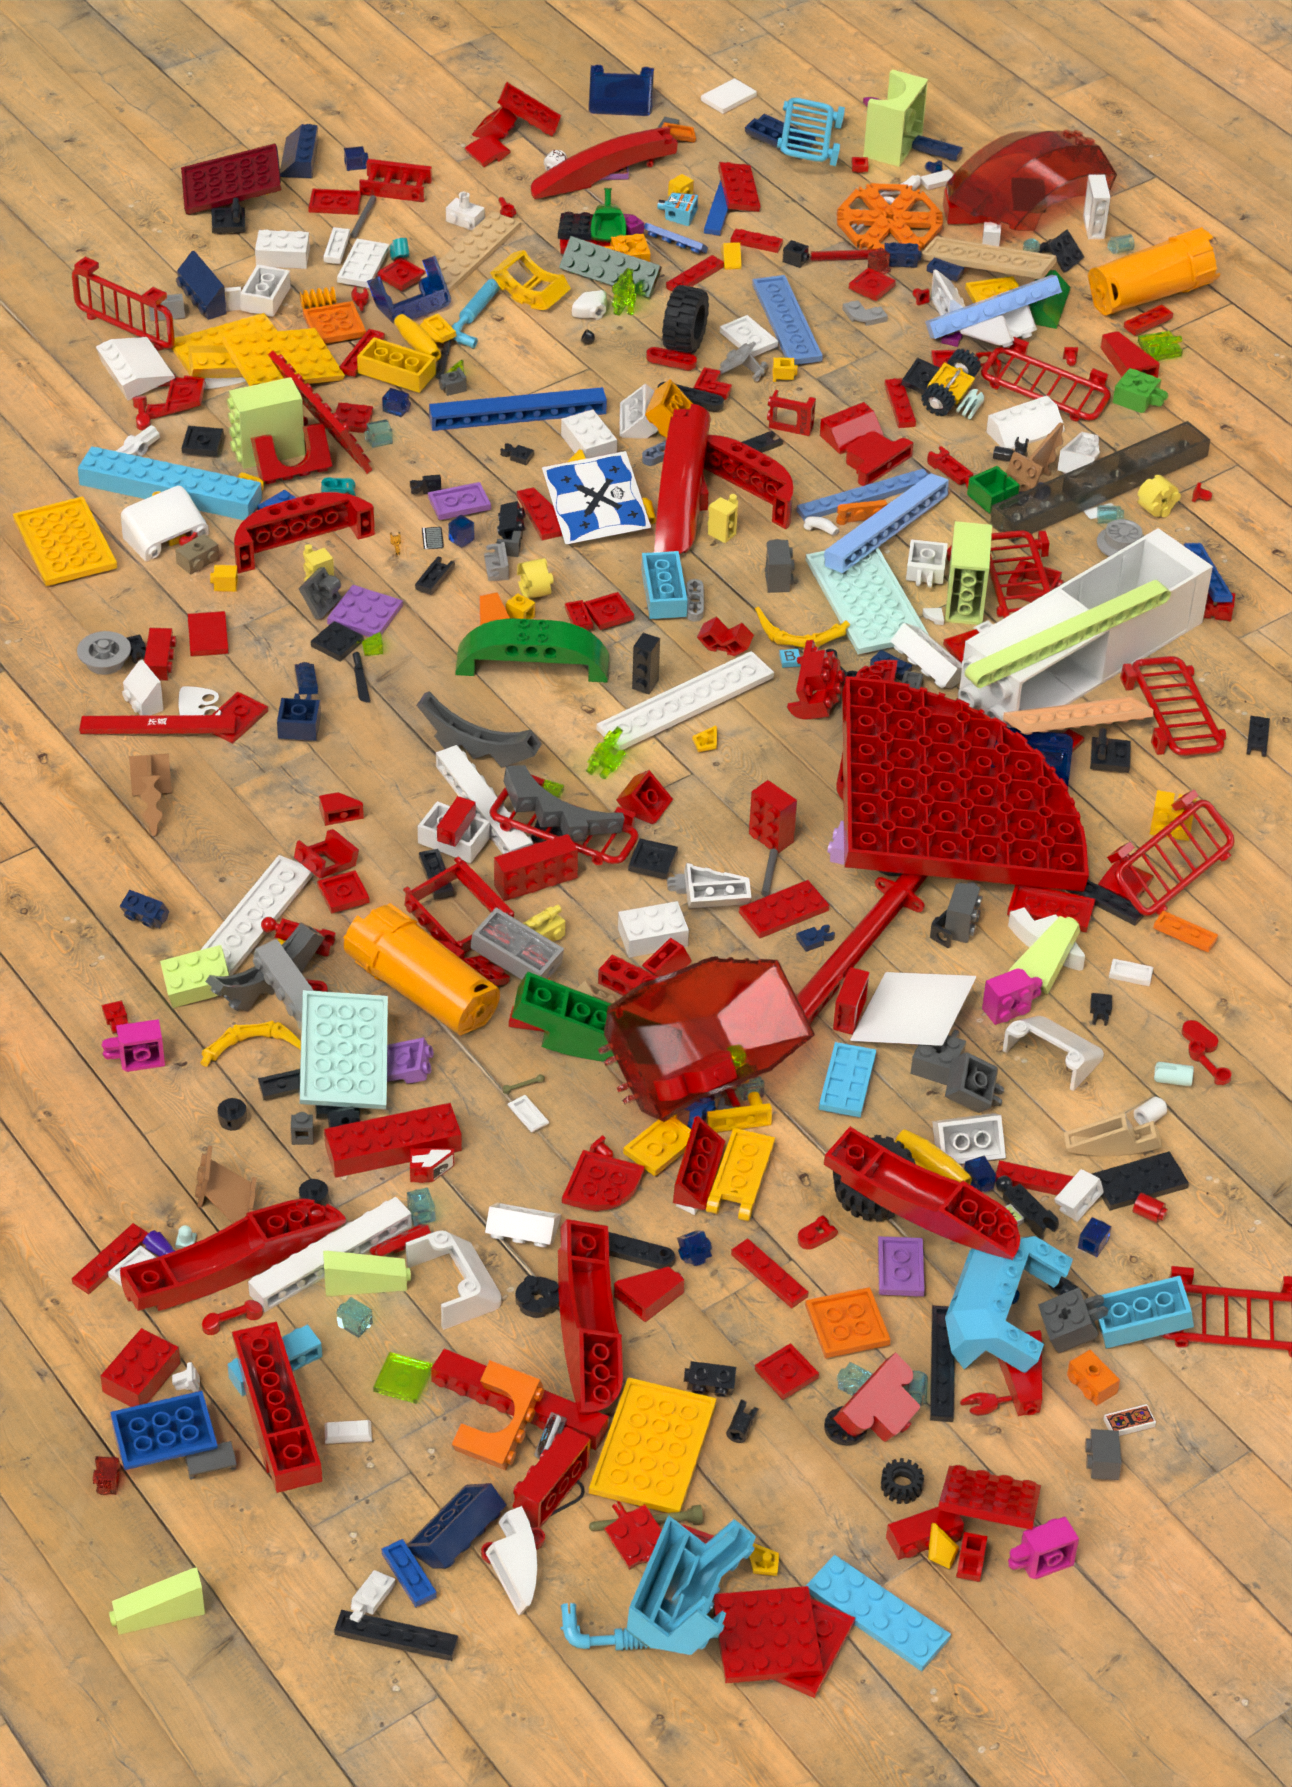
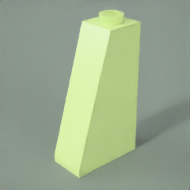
[1009,916,1080,995]
[323,1251,411,1297]
[109,1567,205,1635]

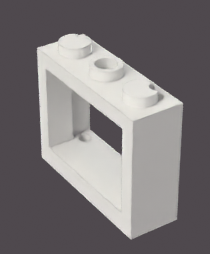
[1083,175,1110,239]

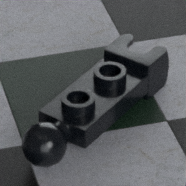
[996,1176,1059,1239]

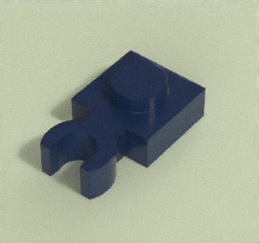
[796,925,835,952]

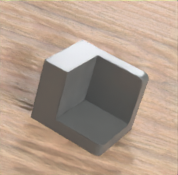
[496,531,521,557]

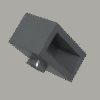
[1085,1429,1122,1480]

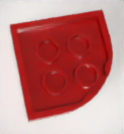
[562,1150,645,1211]

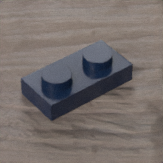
[926,257,964,282]
[870,650,912,681]

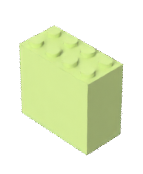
[227,377,305,469]
[945,521,992,625]

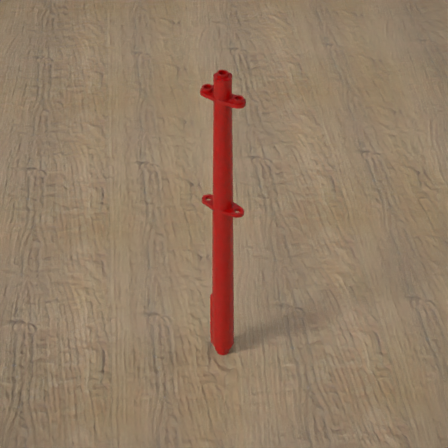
[772,873,928,1044]

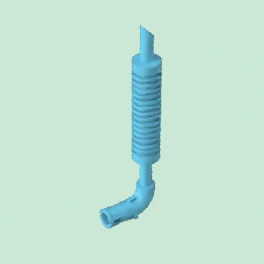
[452,279,500,349]
[560,1603,718,1651]

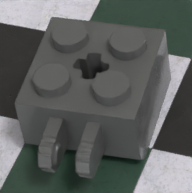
[765,539,795,593]
[944,882,983,943]
[910,1030,966,1085]
[945,1052,1004,1113]
[1038,1287,1108,1354]

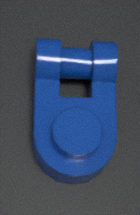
[687,1096,716,1129]

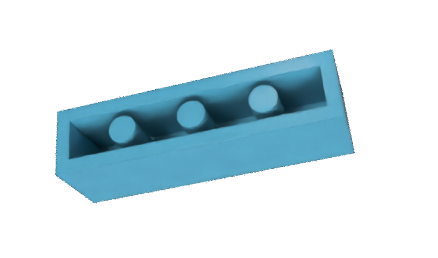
[227,1325,322,1396]

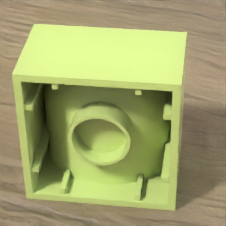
[863,69,928,167]

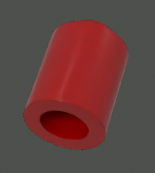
[1132,1192,1168,1223]

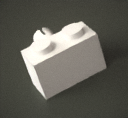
[446,191,485,230]

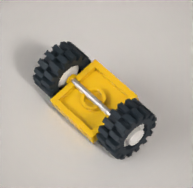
[921,348,981,416]

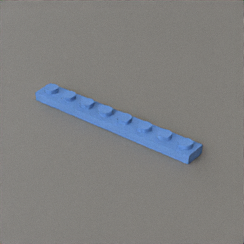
[796,468,929,522]

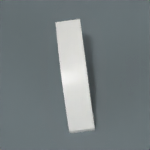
[1008,907,1085,971]
[485,1506,537,1616]

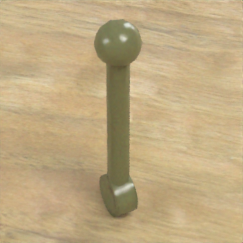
[502,1074,545,1094]

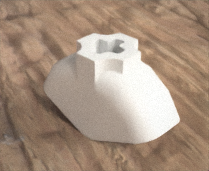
[572,290,607,320]

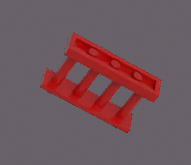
[359,159,432,203]

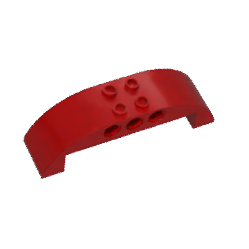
[703,434,794,529]
[234,492,375,574]

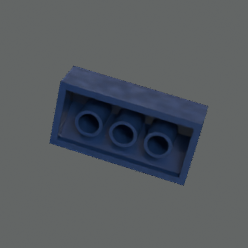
[280,124,318,179]
[176,251,226,320]
[406,1483,506,1569]

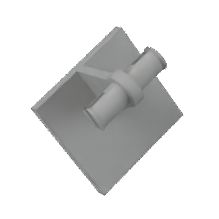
[719,342,768,381]

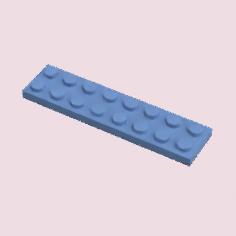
[752,275,823,365]

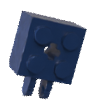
[277,693,321,741]

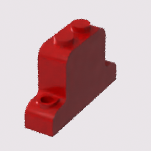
[845,431,914,486]

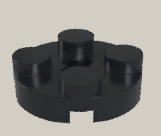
[515,1275,559,1318]

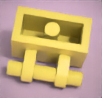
[708,494,738,543]
[303,544,334,582]
[523,905,565,942]

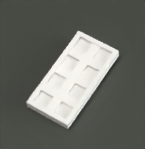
[337,239,389,288]

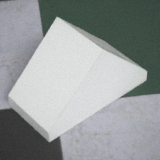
[225,287,241,311]

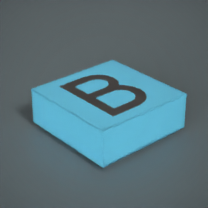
[779,649,801,668]

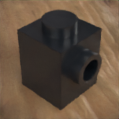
[326,1106,360,1128]

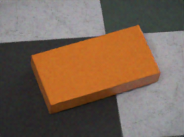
[662,123,696,142]

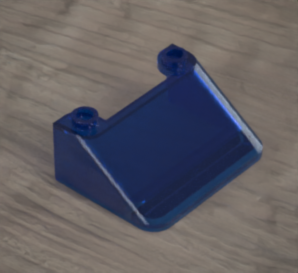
[588,65,654,116]

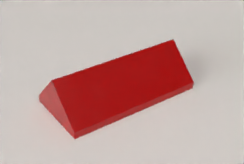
[673,1116,725,1210]

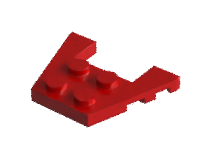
[146,374,206,419]

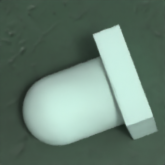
[175,1225,197,1249]

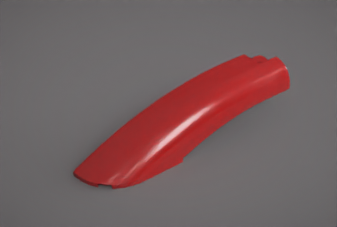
[654,404,711,554]

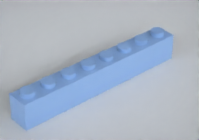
[925,275,1062,339]

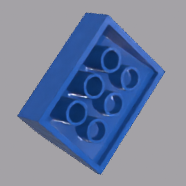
[110,1391,218,1470]

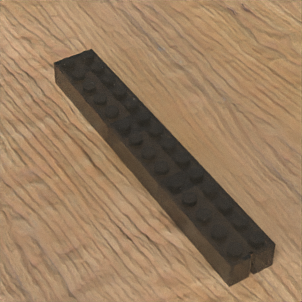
[990,421,1211,542]

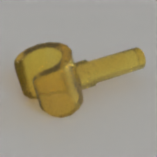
[390,532,401,555]

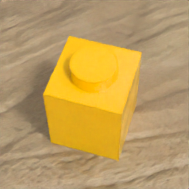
[210,565,238,592]

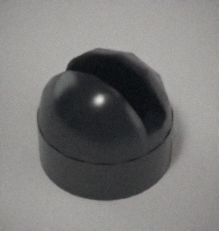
[581,329,595,344]

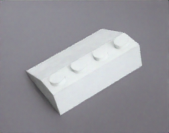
[96,337,175,401]

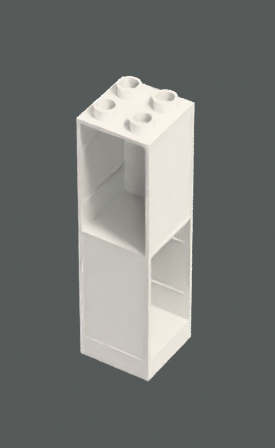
[958,528,1213,734]

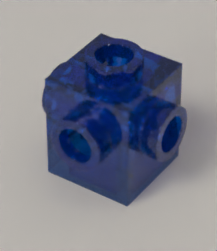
[677,1230,712,1266]

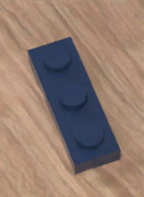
[912,135,963,161]
[294,662,318,695]

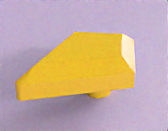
[692,725,717,752]
[928,1523,959,1569]
[749,1543,779,1576]

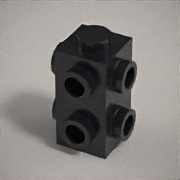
[497,501,526,540]
[683,1361,736,1397]

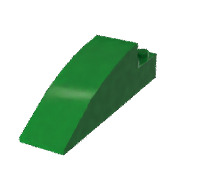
[511,971,682,1065]

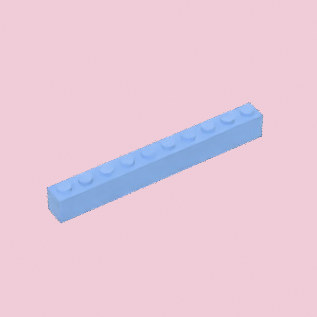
[824,473,949,573]

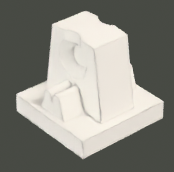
[172,1362,200,1392]

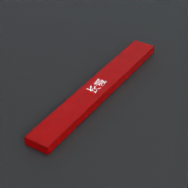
[79,715,237,734]

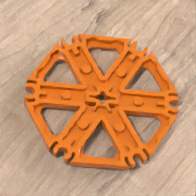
[837,183,943,254]

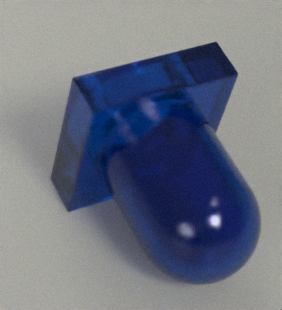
[925,160,943,174]

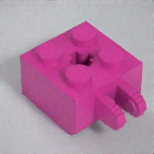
[982,968,1043,1025]
[101,1019,165,1072]
[1008,1516,1079,1579]

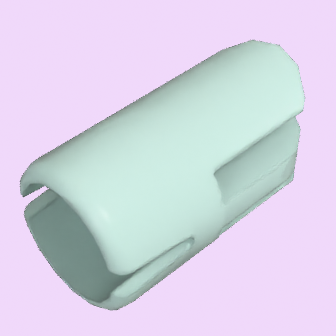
[956,389,985,419]
[1154,1062,1194,1087]

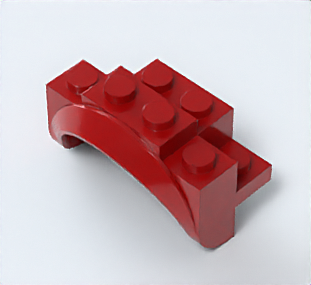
[787,639,845,720]

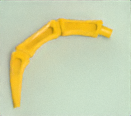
[755,607,850,648]
[200,1020,301,1067]

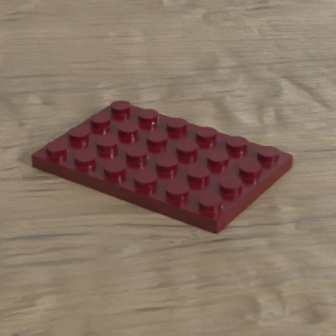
[181,143,282,215]

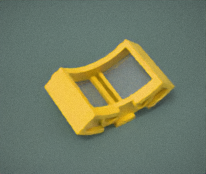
[490,250,571,310]

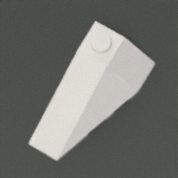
[1058,432,1100,475]

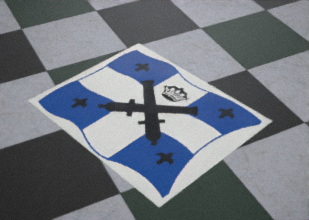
[542,451,651,544]

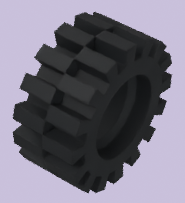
[881,1458,924,1504]

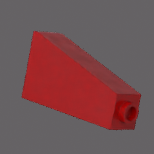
[1100,331,1160,378]
[997,1330,1042,1416]

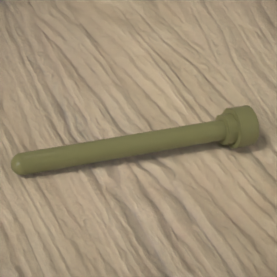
[589,1505,703,1531]

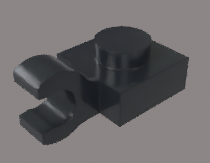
[410,474,441,495]

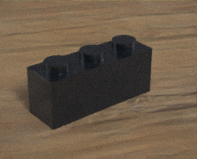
[632,633,660,694]

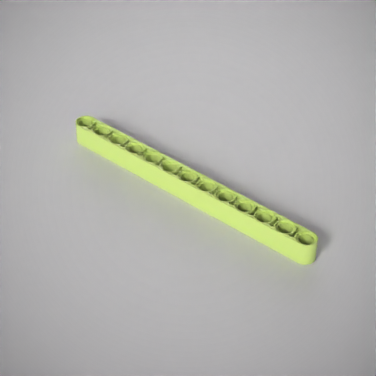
[964,580,1171,688]

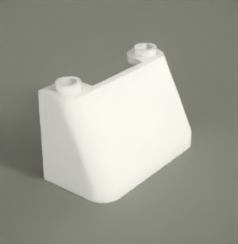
[121,486,209,562]

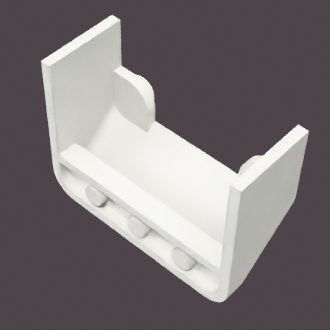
[406,1231,501,1330]

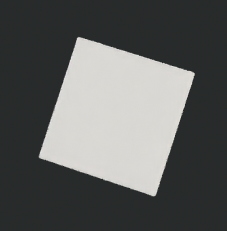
[850,972,976,1046]

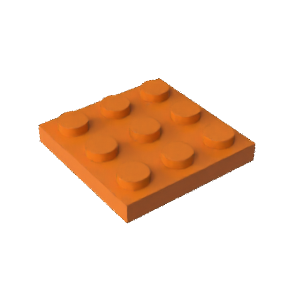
[303,301,366,344]
[805,1287,891,1358]

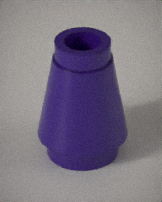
[143,1230,175,1256]

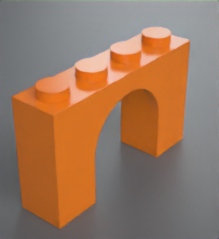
[452,1360,544,1471]

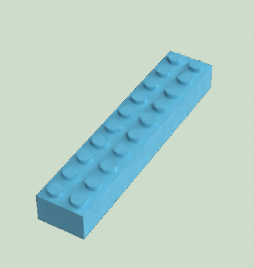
[78,446,262,520]

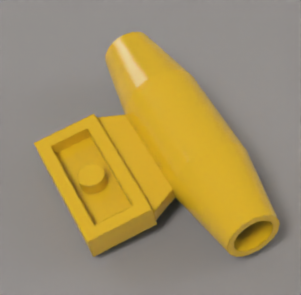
[394,314,456,361]
[895,1129,972,1184]

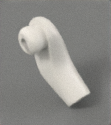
[804,516,839,536]

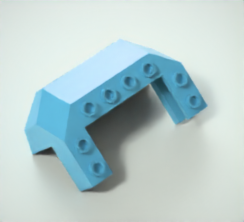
[945,1236,1073,1373]
[627,1515,756,1655]

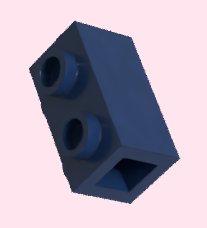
[883,242,921,268]
[119,889,170,929]

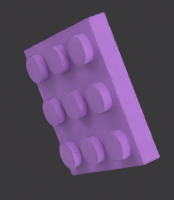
[327,585,403,640]

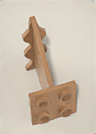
[1006,422,1064,500]
[129,753,172,836]
[194,1145,257,1224]

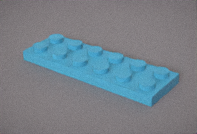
[806,1555,951,1672]

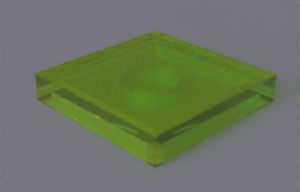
[373,1352,432,1404]

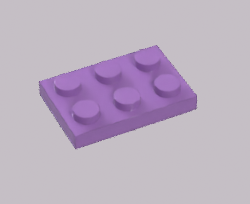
[428,482,491,520]
[878,1236,924,1296]

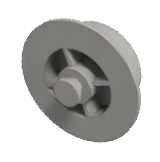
[1097,519,1144,557]
[77,631,131,675]

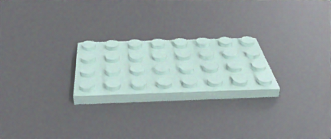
[805,547,929,654]

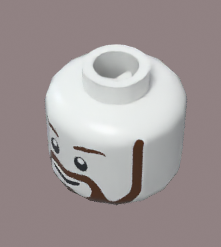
[543,150,567,171]

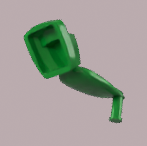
[591,188,626,242]

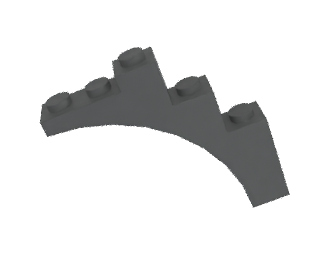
[416,691,542,768]
[503,765,624,842]
[205,923,325,1012]

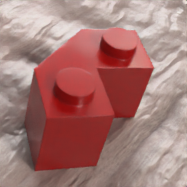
[697,616,754,656]

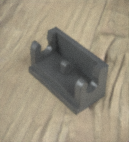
[185,1441,237,1479]

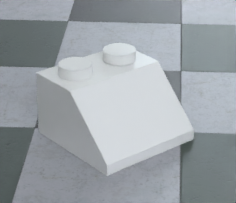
[122,660,163,715]

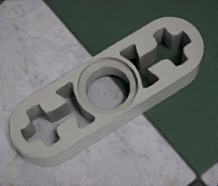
[686,579,704,622]

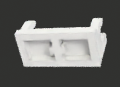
[1055,1169,1104,1222]

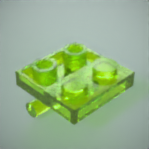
[612,268,636,316]
[1137,331,1183,361]
[586,726,626,779]

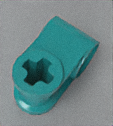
[389,238,410,260]
[321,477,356,496]

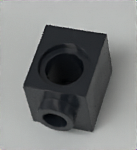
[782,240,810,268]

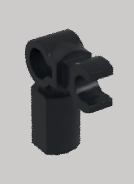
[993,437,1029,461]

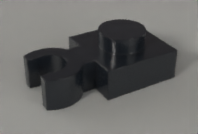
[500,443,534,465]
[127,634,146,664]
[1090,993,1112,1026]

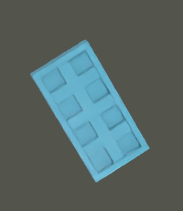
[819,1042,876,1118]

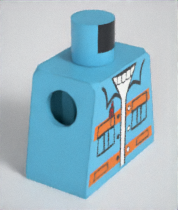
[657,193,698,226]

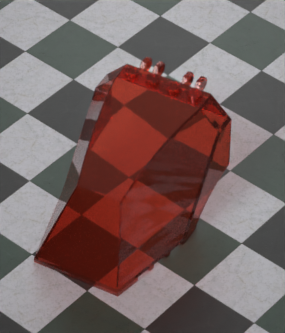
[598,956,815,1122]

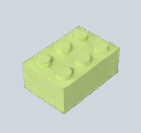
[160,945,230,1008]

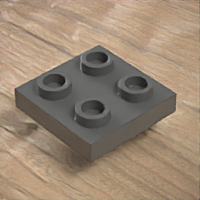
[298,567,341,620]

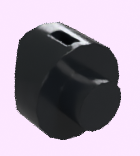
[217,1098,247,1131]
[299,1179,329,1206]

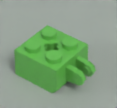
[1113,368,1169,413]

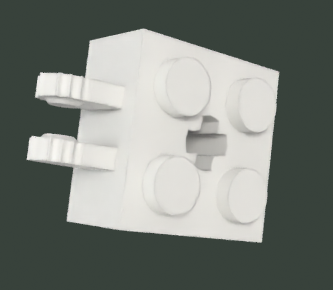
[906,539,948,587]

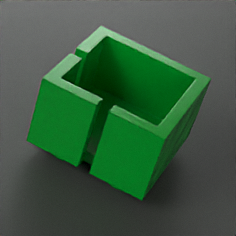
[967,466,1020,514]

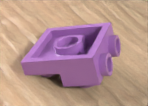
[387,1037,434,1084]

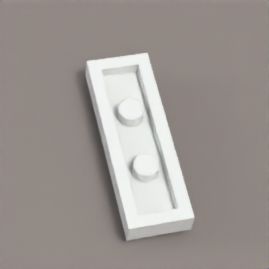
[324,227,350,264]

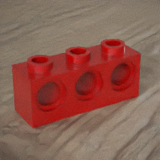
[598,954,664,1009]

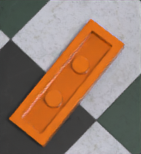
[1153,911,1218,952]

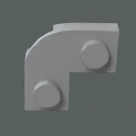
[842,300,888,326]

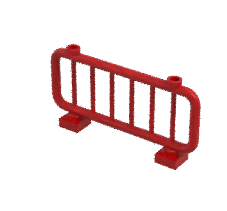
[71,256,175,351]
[981,337,1111,422]
[989,530,1052,619]
[1120,656,1226,756]
[489,774,639,866]
[1107,789,1235,916]
[1160,1266,1292,1357]

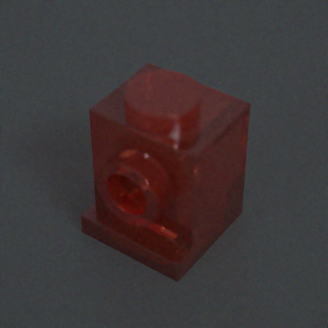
[867,247,891,275]
[93,1456,121,1495]

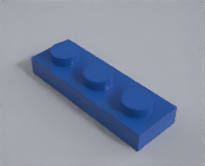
[381,1539,437,1608]

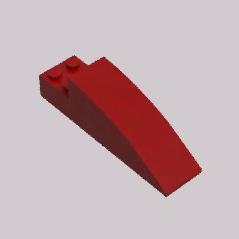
[232,1321,323,1493]

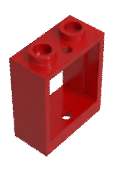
[1006,560,1064,603]
[833,967,870,1035]

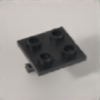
[1035,229,1085,273]

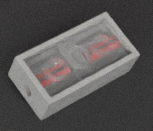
[471,908,564,979]

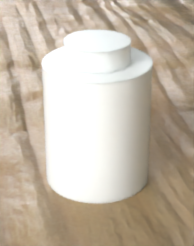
[1134,1097,1167,1125]

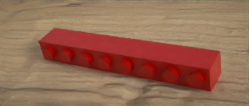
[431,1348,609,1450]

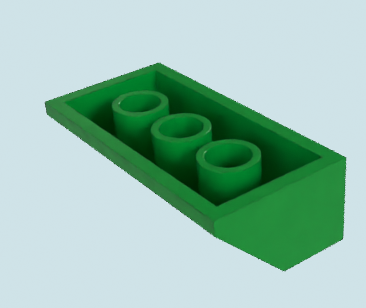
[1028,269,1071,329]

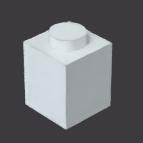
[982,222,1001,246]

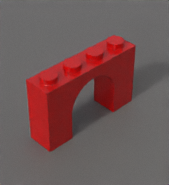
[251,423,332,484]

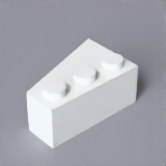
[684,863,751,909]

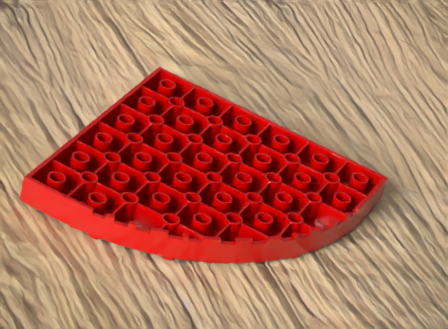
[842,676,1089,892]

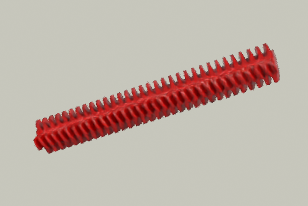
[810,249,878,261]

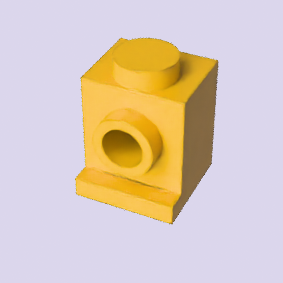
[772,357,798,382]

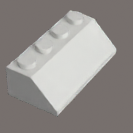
[986,396,1065,449]
[891,623,962,689]

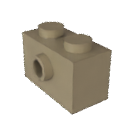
[175,534,219,574]

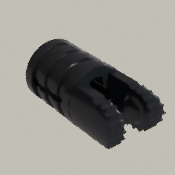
[726,1399,759,1443]

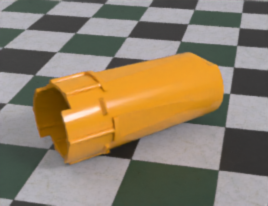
[1088,227,1221,316]
[343,903,500,1036]

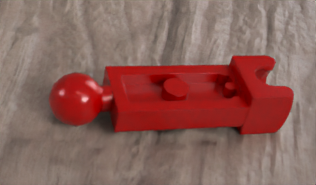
[927,446,974,489]
[261,917,336,957]

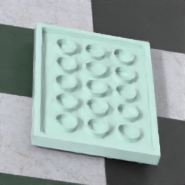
[299,990,388,1109]

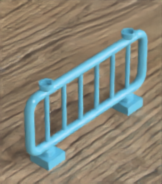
[777,98,845,166]

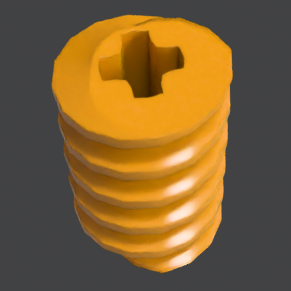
[300,286,336,310]

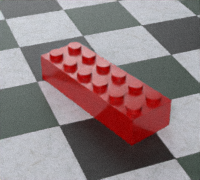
[324,1102,462,1178]

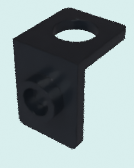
[930,910,952,948]

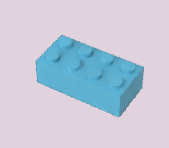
[641,551,687,619]
[1097,1276,1194,1349]

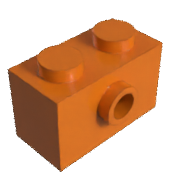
[1067,1349,1120,1406]

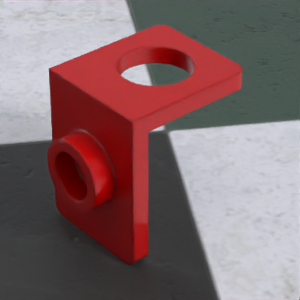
[975,352,1002,377]

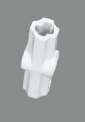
[116,426,160,457]

